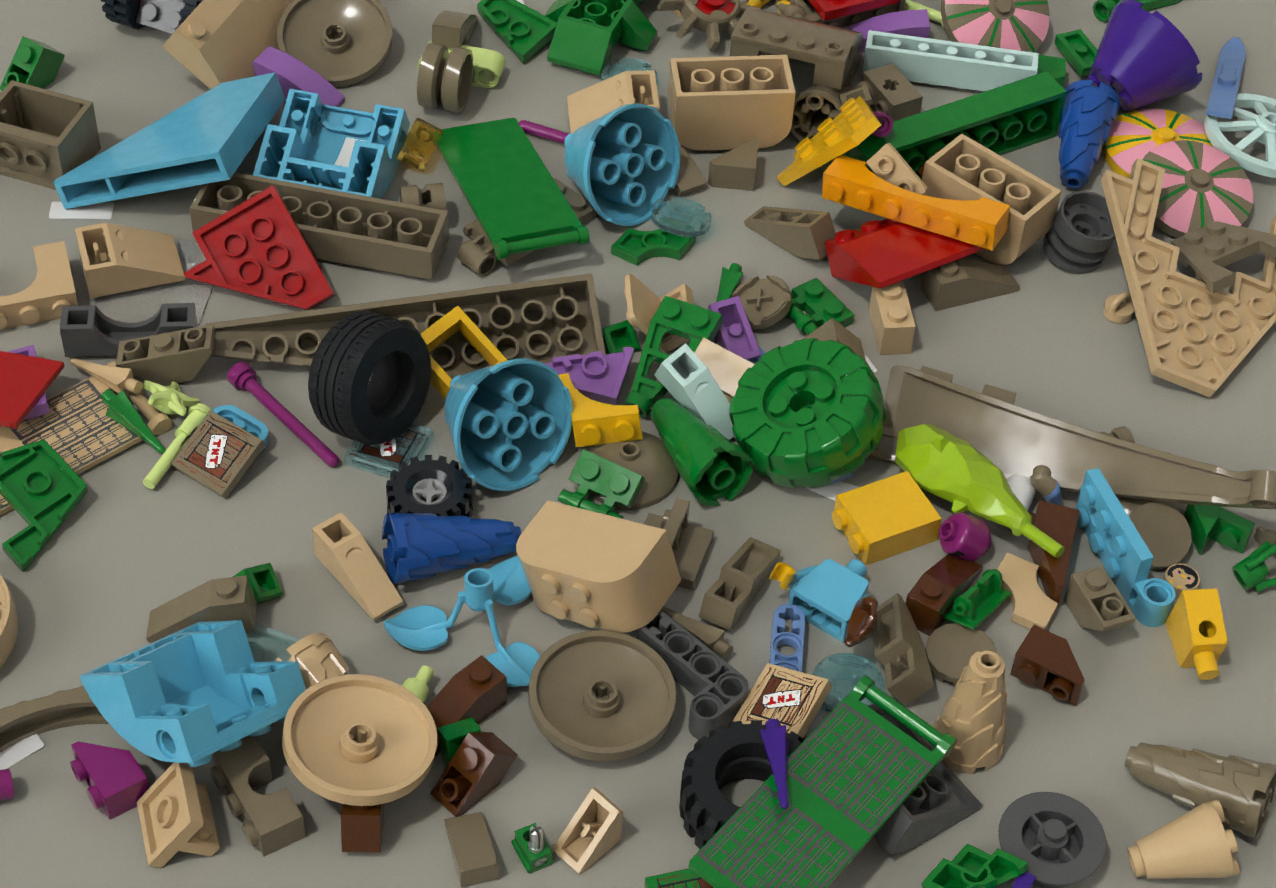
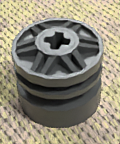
[1043,191,1116,274]

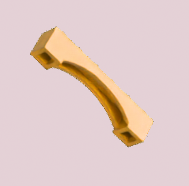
[822,155,1010,251]

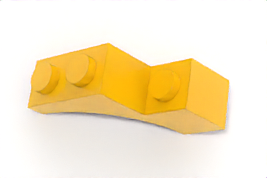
[558,373,643,447]

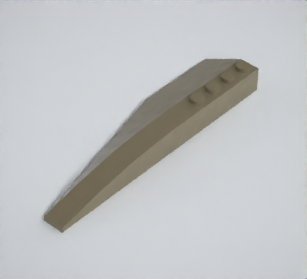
[206,273,605,379]

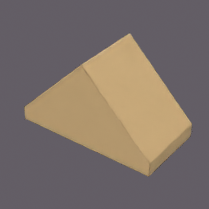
[552,788,623,874]

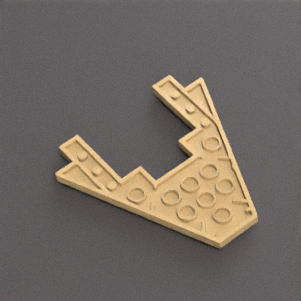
[1101,158,1276,397]

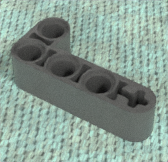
[636,611,749,740]

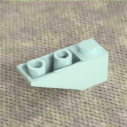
[654,343,734,441]

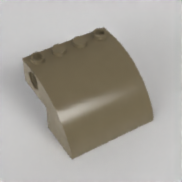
[729,7,864,90]

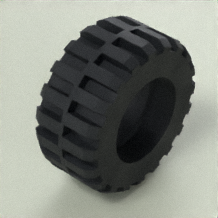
[679,720,803,849]

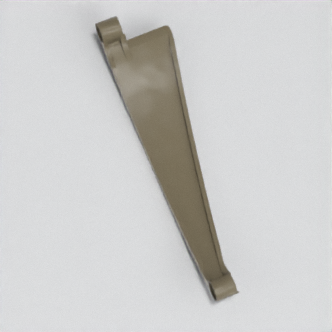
[867,365,1276,509]

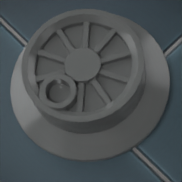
[998,792,1106,888]

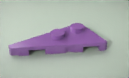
[544,347,634,405]

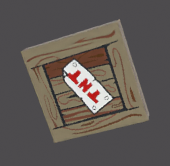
[171,410,266,499]

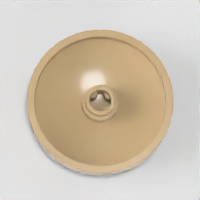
[282,674,437,806]

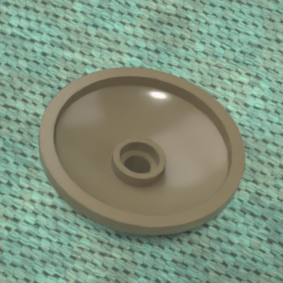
[584,431,679,510]

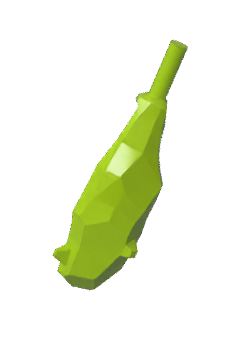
[895,424,1065,558]

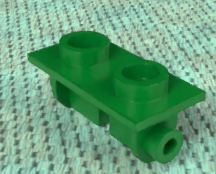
[944,569,1011,630]

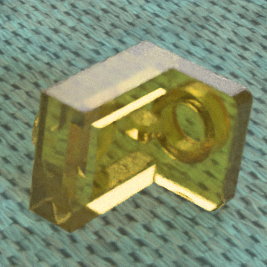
[397,118,443,172]

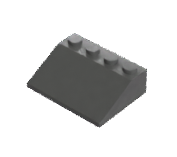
[802,704,983,854]

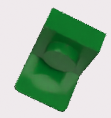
[1184,504,1255,555]

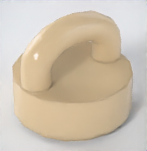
[1103,291,1135,324]

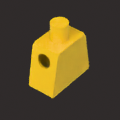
[1165,588,1227,680]

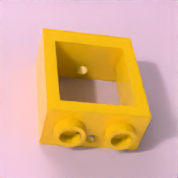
[421,306,508,400]

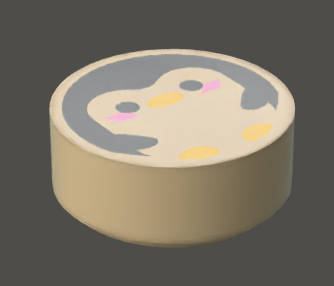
[1163,563,1200,598]

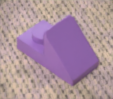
[708,296,761,361]

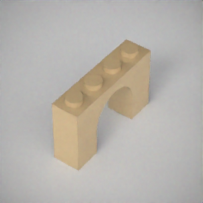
[0,241,78,330]

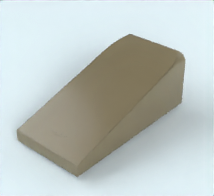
[444,812,499,887]

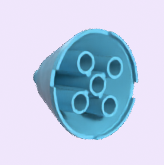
[564,103,680,226]
[445,358,573,491]

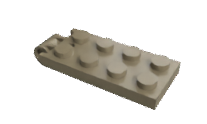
[457,178,597,276]

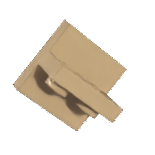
[137,763,220,868]

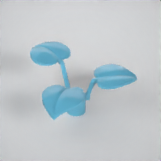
[384,555,540,687]

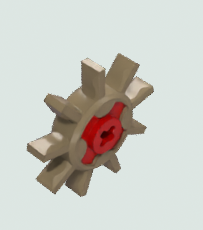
[657,0,761,52]

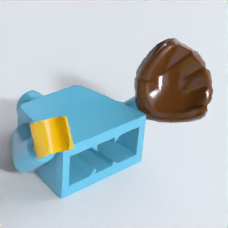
[769,559,878,647]

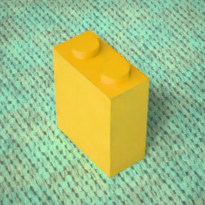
[832,471,942,565]

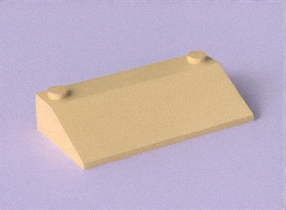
[162,0,293,89]

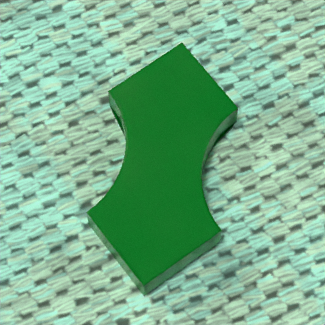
[611,223,696,266]

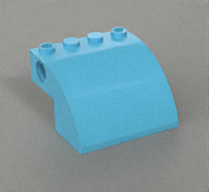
[253,89,410,199]
[80,620,306,767]

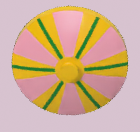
[1102,108,1214,178]

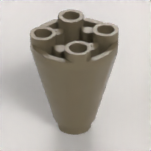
[790,84,842,141]

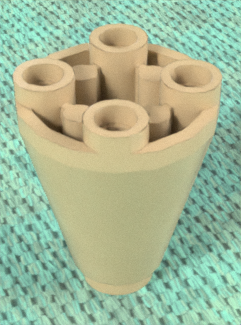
[1127,800,1240,879]

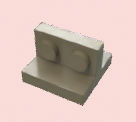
[644,498,714,590]

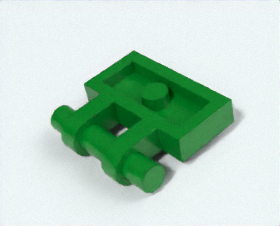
[785,277,855,335]
[558,449,645,519]

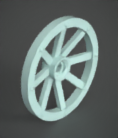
[1204,93,1276,178]

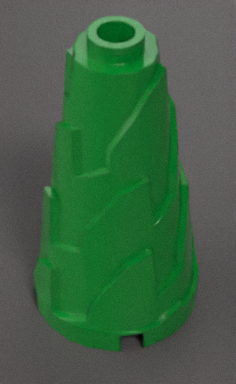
[651,398,753,506]

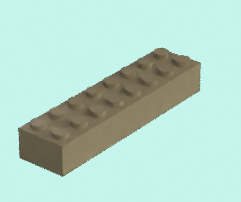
[190,172,449,280]

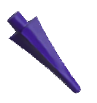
[759,719,790,809]

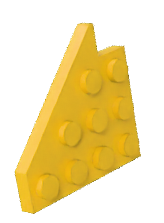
[776,96,881,186]

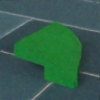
[921,844,1028,888]

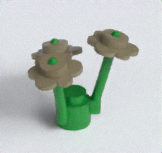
[1232,527,1276,593]

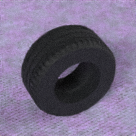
[308,311,431,445]

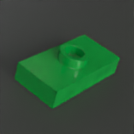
[1054,29,1097,77]

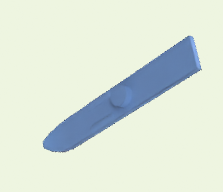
[1205,37,1246,119]

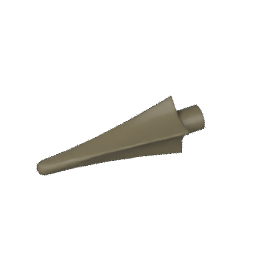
[660,606,733,659]

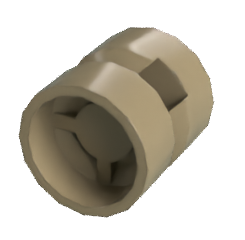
[400,183,446,211]

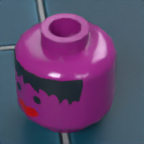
[939,512,992,562]

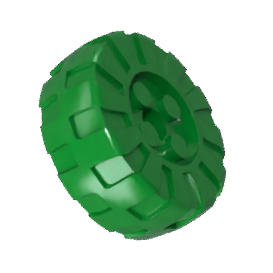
[729,338,886,489]

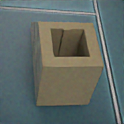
[1064,566,1136,632]

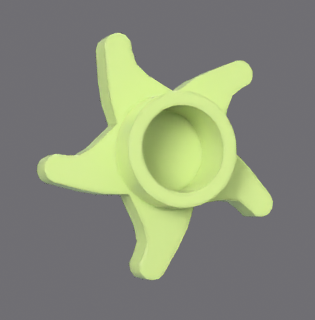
[143,380,200,416]

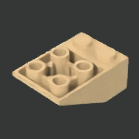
[567,70,660,133]
[75,222,185,298]

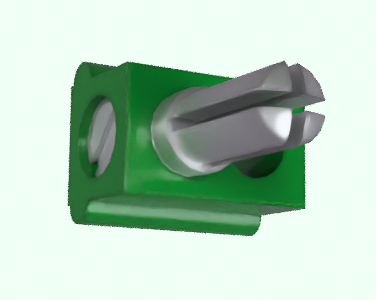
[511,823,555,873]

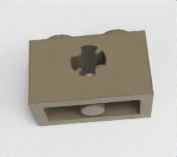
[862,63,923,122]

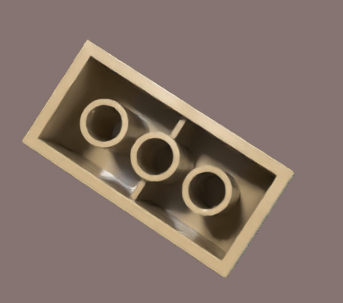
[668,55,796,151]
[922,134,1061,265]
[516,500,681,633]

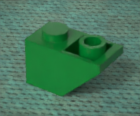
[0,36,65,91]

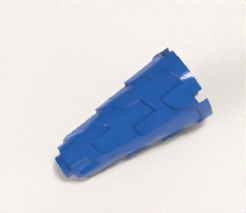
[1059,80,1120,189]
[382,513,521,584]

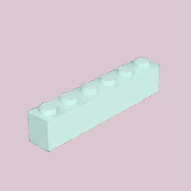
[862,30,1039,92]

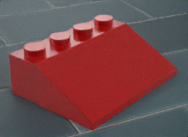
[824,218,985,289]

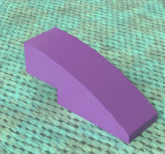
[845,9,930,53]
[253,46,345,107]

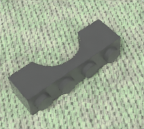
[60,303,198,357]

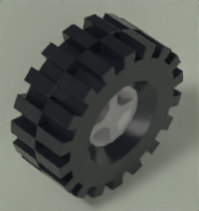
[386,455,473,518]

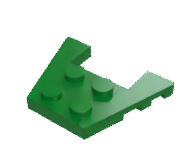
[0,439,88,572]

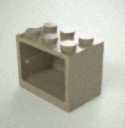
[0,80,101,190]

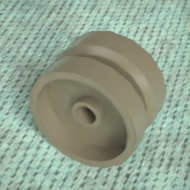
[417,42,473,113]

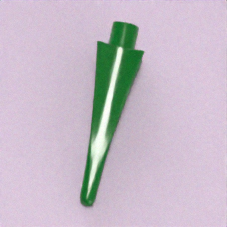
[716,263,743,302]
[101,389,165,454]

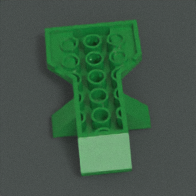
[544,0,657,76]

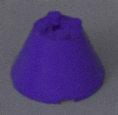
[1086,0,1202,111]

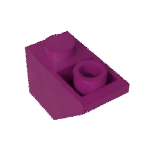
[70,741,149,820]

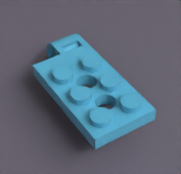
[1075,468,1176,627]

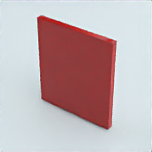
[0,351,65,429]

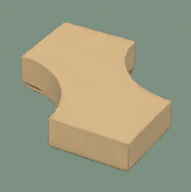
[997,552,1058,630]

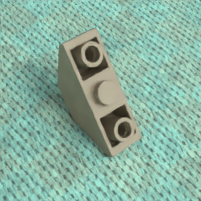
[116,324,215,385]

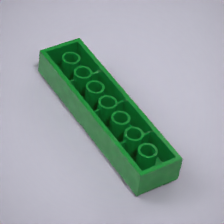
[845,71,1067,180]

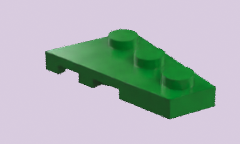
[477,0,557,64]

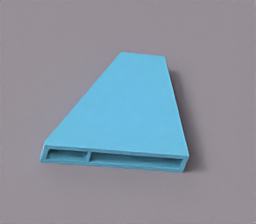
[53,72,286,209]

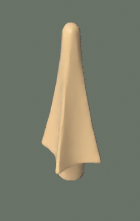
[70,358,143,397]

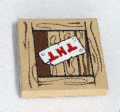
[733,663,832,738]

